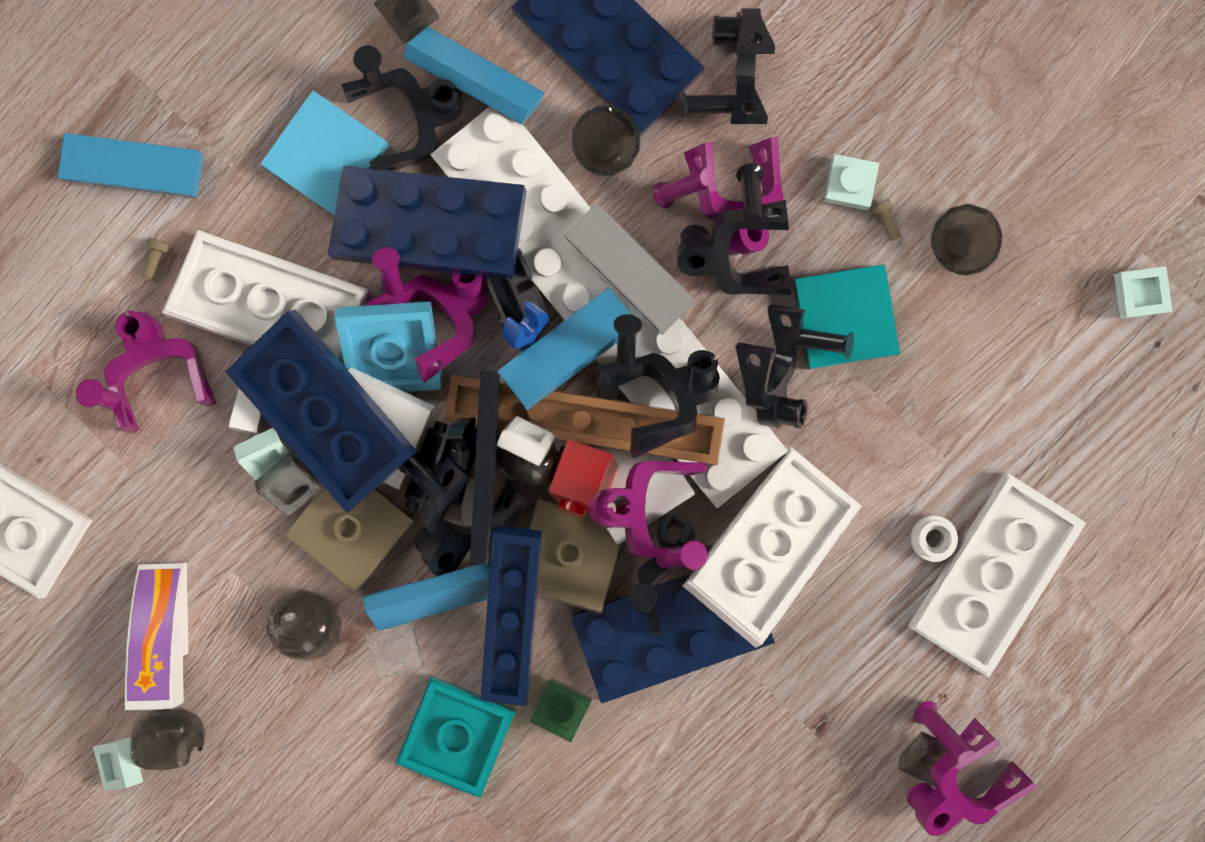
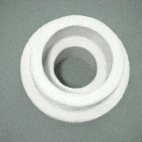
[911,516,958,562]

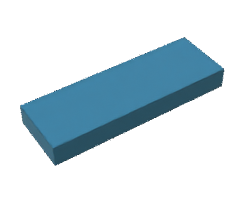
[403,27,545,125]
[58,133,203,198]
[498,288,630,410]
[363,562,490,630]

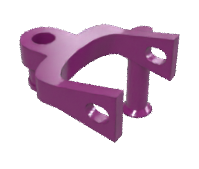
[653,136,784,256]
[366,247,489,383]
[76,311,216,433]
[589,461,708,570]
[907,701,1038,836]

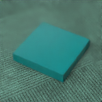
[793,264,900,370]
[395,675,516,798]

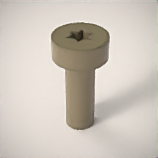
[870,199,901,241]
[142,238,170,280]

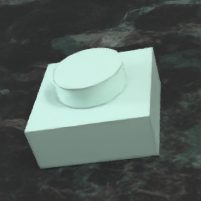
[823,154,879,211]
[1114,266,1173,319]
[233,428,299,483]
[93,737,143,791]

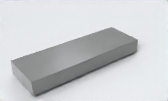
[564,203,696,335]

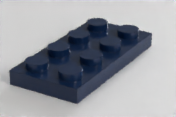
[511,0,705,137]
[328,166,527,280]
[225,309,418,513]
[571,572,775,704]

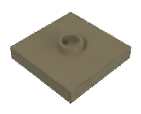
[285,487,416,593]
[529,499,621,614]

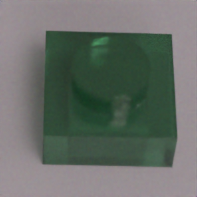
[529,677,592,743]

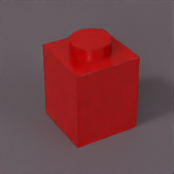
[548,440,619,518]

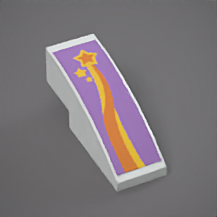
[125,563,188,710]

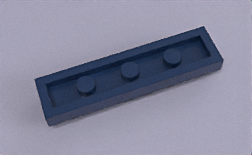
[481,525,543,706]

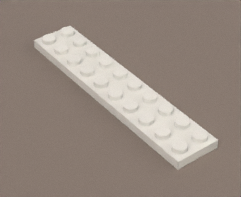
[430,107,788,508]

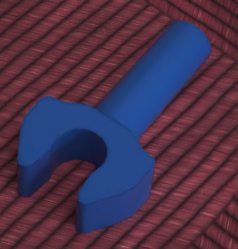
[502,301,549,353]

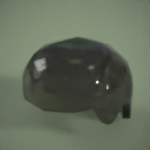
[572,105,641,176]
[931,203,1003,276]
[496,434,565,489]
[266,589,342,662]
[130,706,205,771]

